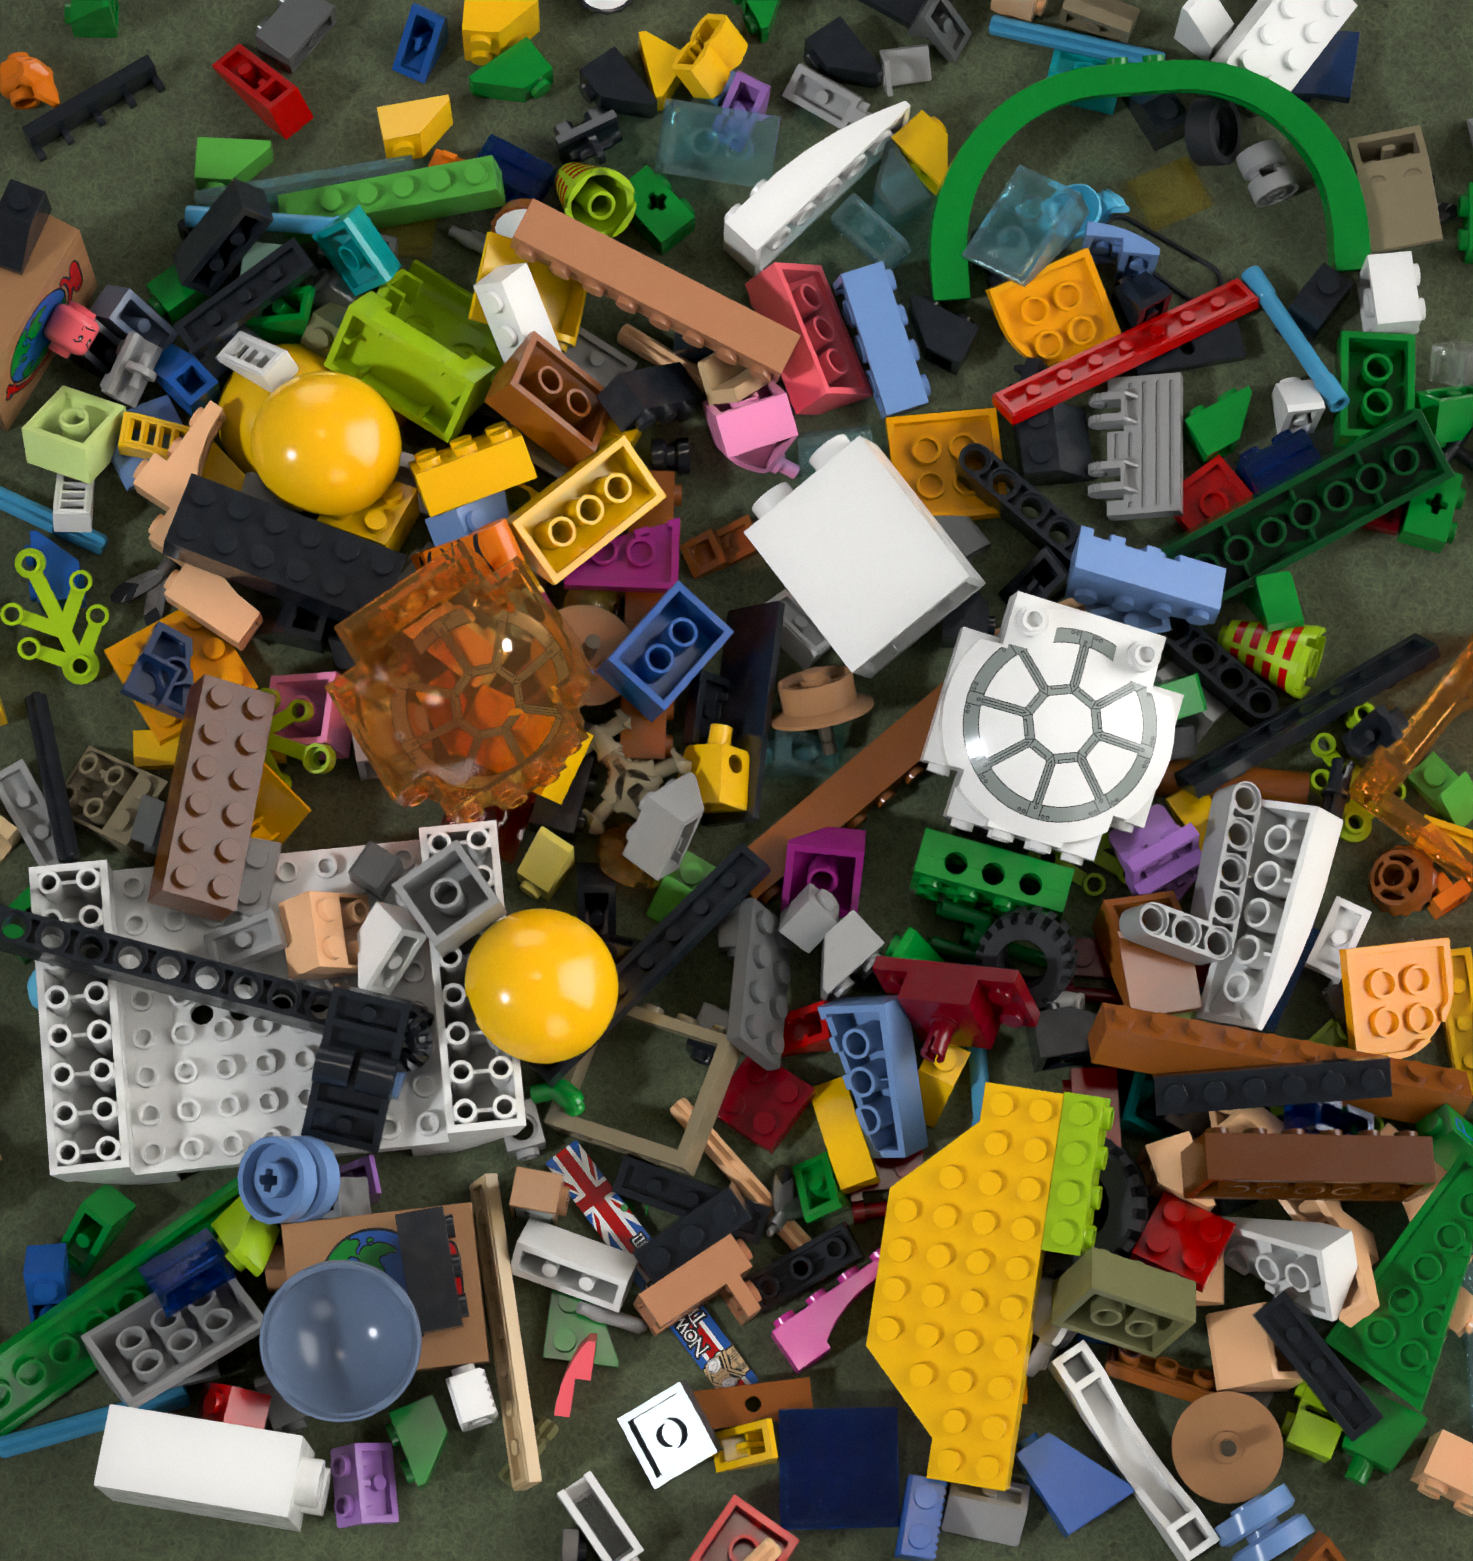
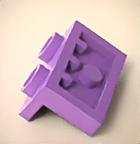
[330,1442,399,1528]

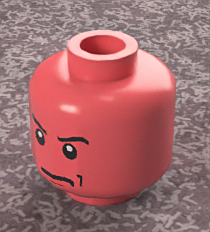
[43,300,100,359]

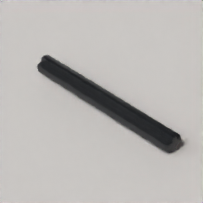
[25,691,80,864]

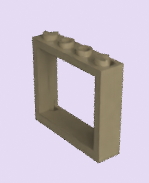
[544,1003,741,1177]

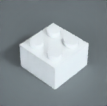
[1356,251,1426,334]

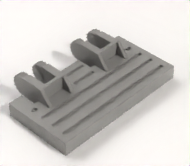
[1088,372,1183,521]

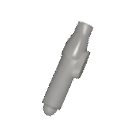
[448,225,486,254]
[576,1301,648,1334]

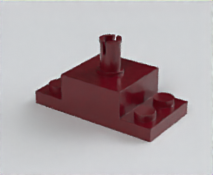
[872,956,1041,1063]

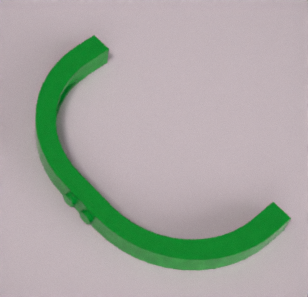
[928,54,1371,302]

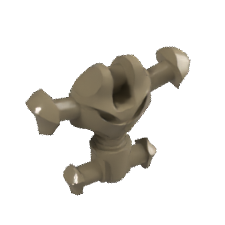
[581,709,693,835]

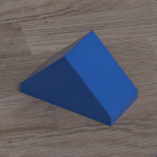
[392,3,449,84]

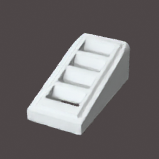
[216,331,298,393]
[53,473,95,532]

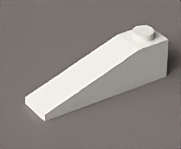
[1220,1216,1358,1322]

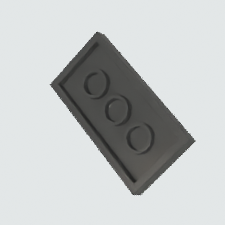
[726,897,794,1071]

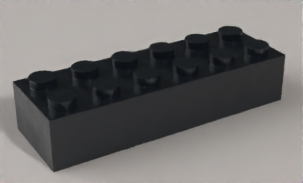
[162,473,407,633]

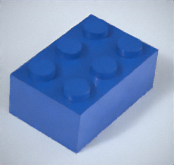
[596,580,734,722]

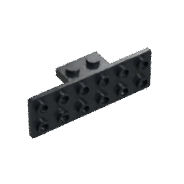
[683,601,785,828]

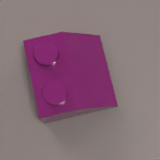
[780,826,866,918]

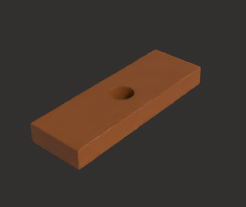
[1104,1345,1217,1403]
[692,1377,814,1429]

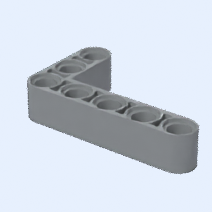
[1119,781,1262,966]

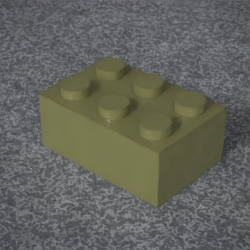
[1052,1247,1196,1358]

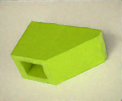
[211,1196,281,1277]

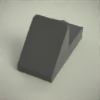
[907,0,972,62]

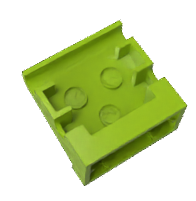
[324,259,504,443]

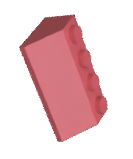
[745,262,873,415]

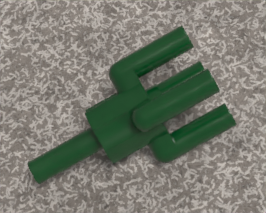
[926,899,1047,969]

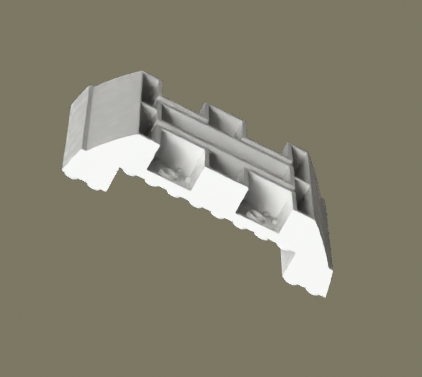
[29,820,526,1186]

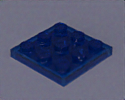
[778,1406,900,1530]

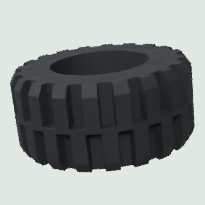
[1042,1138,1151,1279]

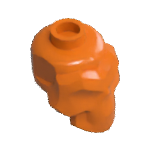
[0,52,61,110]

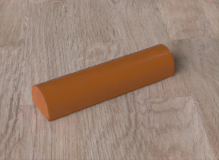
[1154,759,1310,805]

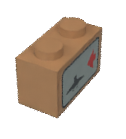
[509,1167,570,1226]

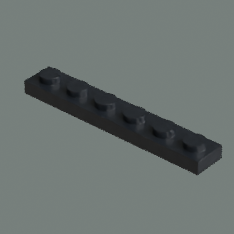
[1152,1055,1392,1116]

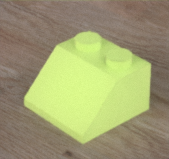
[21,385,126,484]

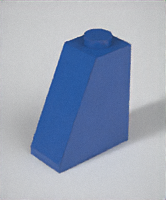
[1014,1432,1134,1538]

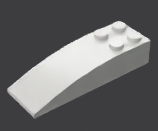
[723,101,911,277]
[1196,799,1344,1031]

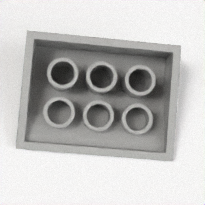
[81,1255,263,1408]

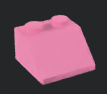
[269,671,359,760]

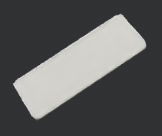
[766,589,832,670]

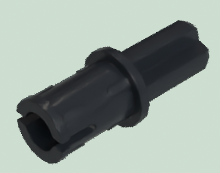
[1321,757,1356,819]

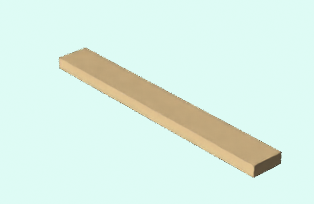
[469,1173,542,1491]

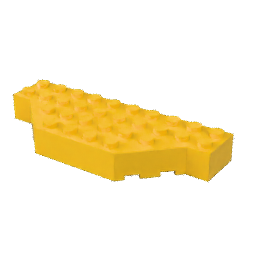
[866,1082,1064,1491]

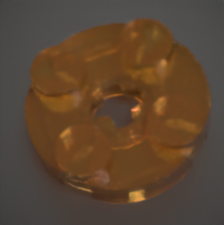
[595,822,663,888]

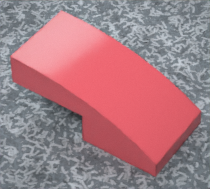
[554,1333,597,1417]

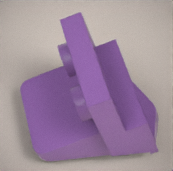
[1108,804,1202,903]

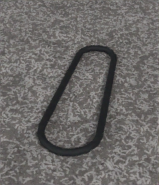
[1105,214,1223,301]

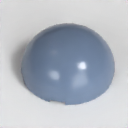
[259,1260,422,1422]

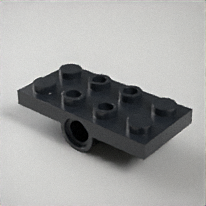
[301,983,413,1154]

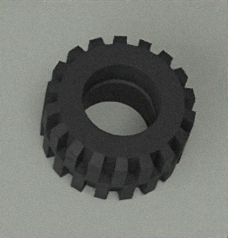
[975,906,1079,1009]

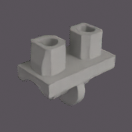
[100,331,163,409]

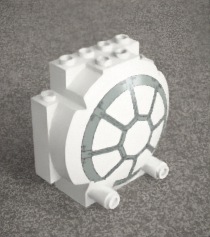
[920,591,1184,866]

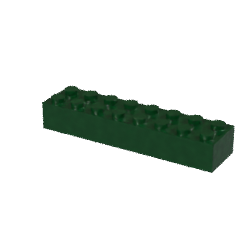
[1156,409,1455,602]

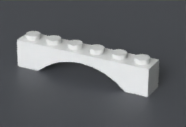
[1047,1340,1220,1561]

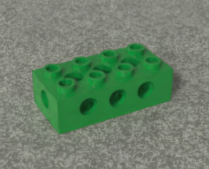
[909,828,1075,923]

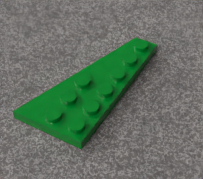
[1324,1151,1473,1413]

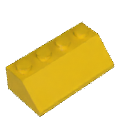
[507,435,667,585]

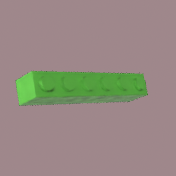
[277,155,506,244]

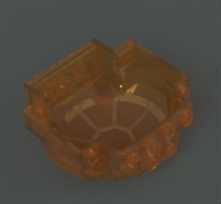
[324,540,598,824]

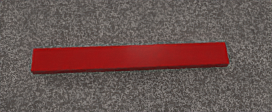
[992,278,1259,425]

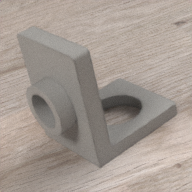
[879,44,932,97]

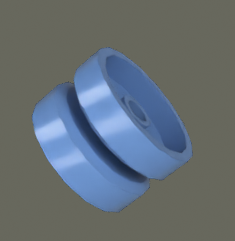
[237,1135,341,1224]
[1213,1483,1315,1561]

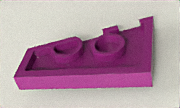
[564,517,680,593]

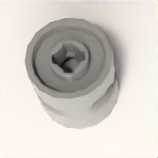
[1235,139,1299,208]

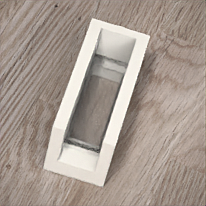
[557,1471,644,1561]

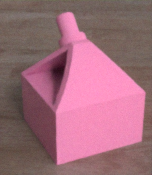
[702,381,800,479]

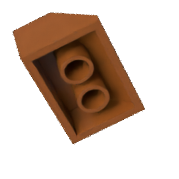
[484,331,610,469]

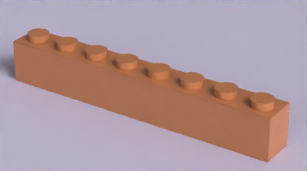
[510,198,801,383]

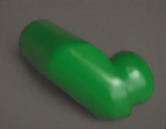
[530,1079,585,1117]

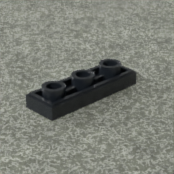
[1134,322,1246,376]
[743,1221,865,1313]

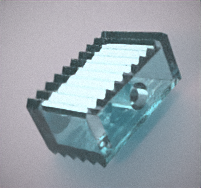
[831,193,911,271]

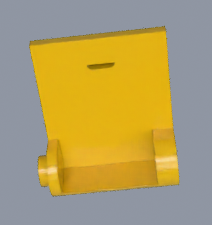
[468,232,587,353]

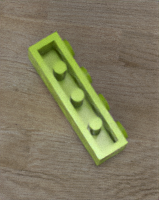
[1041,1092,1114,1256]

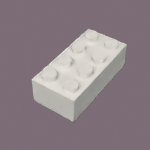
[1211,0,1358,117]

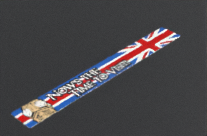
[546,1140,758,1388]

